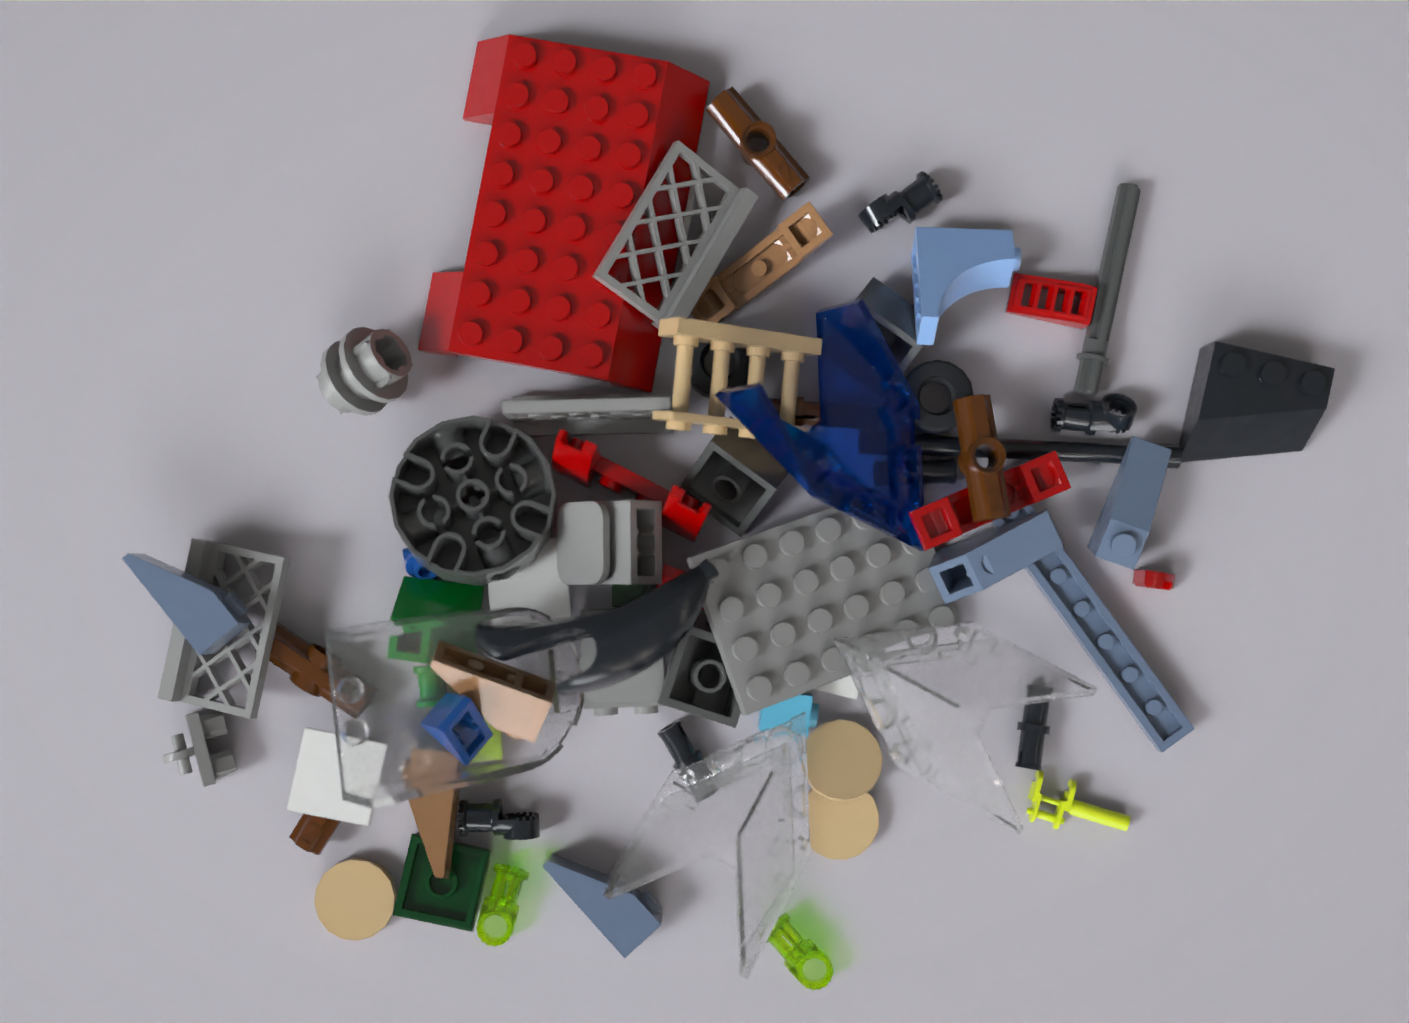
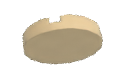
[801,719,883,802]
[799,788,879,860]
[314,857,397,941]

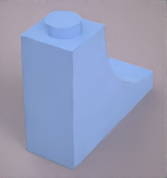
[911,227,1021,345]

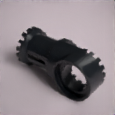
[858,171,943,234]
[1050,393,1137,436]
[458,799,540,840]

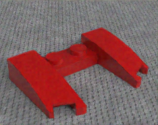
[552,429,711,542]

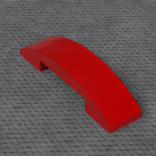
[908,450,1072,551]

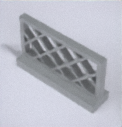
[592,140,759,329]
[502,392,673,437]
[158,538,291,719]

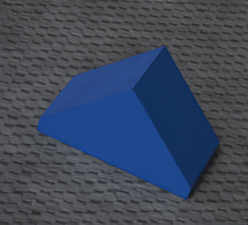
[420,692,493,766]

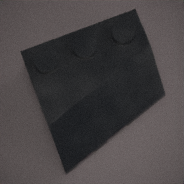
[1179,341,1335,463]

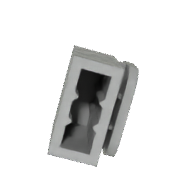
[557,500,662,585]
[580,609,666,716]

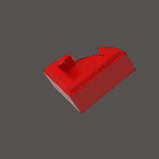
[1133,570,1175,591]

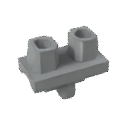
[163,712,237,787]

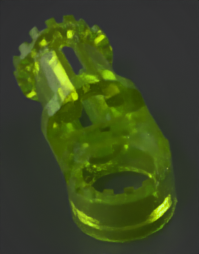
[476,863,530,947]
[760,913,833,990]

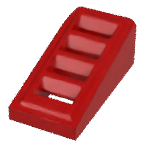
[1005,273,1098,330]

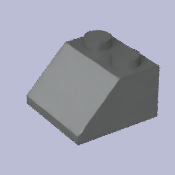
[821,277,939,399]
[679,416,795,537]
[657,627,741,728]

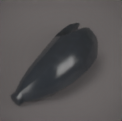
[475,559,719,695]

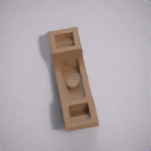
[691,201,834,323]

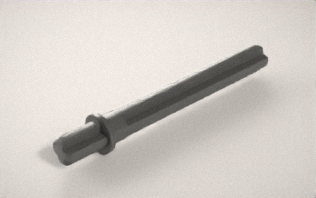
[1074,183,1141,396]

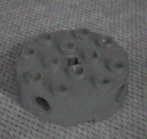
[389,415,557,586]

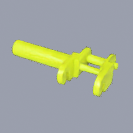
[1026,770,1130,831]

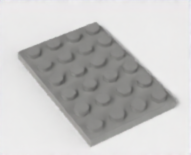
[686,484,964,715]

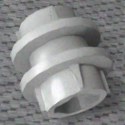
[316,327,414,416]

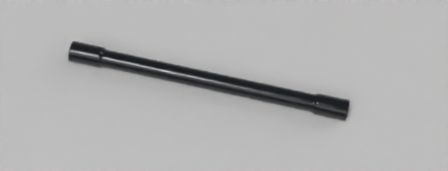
[858,430,1182,468]

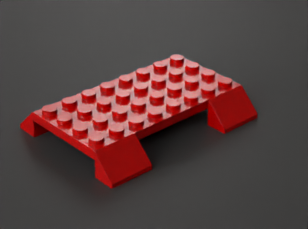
[418,34,710,393]

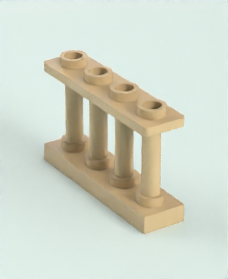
[652,317,822,443]

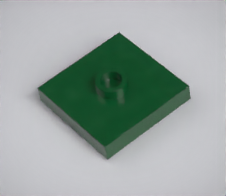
[392,833,492,932]

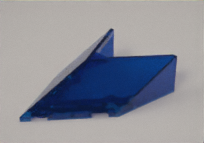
[715,299,926,551]

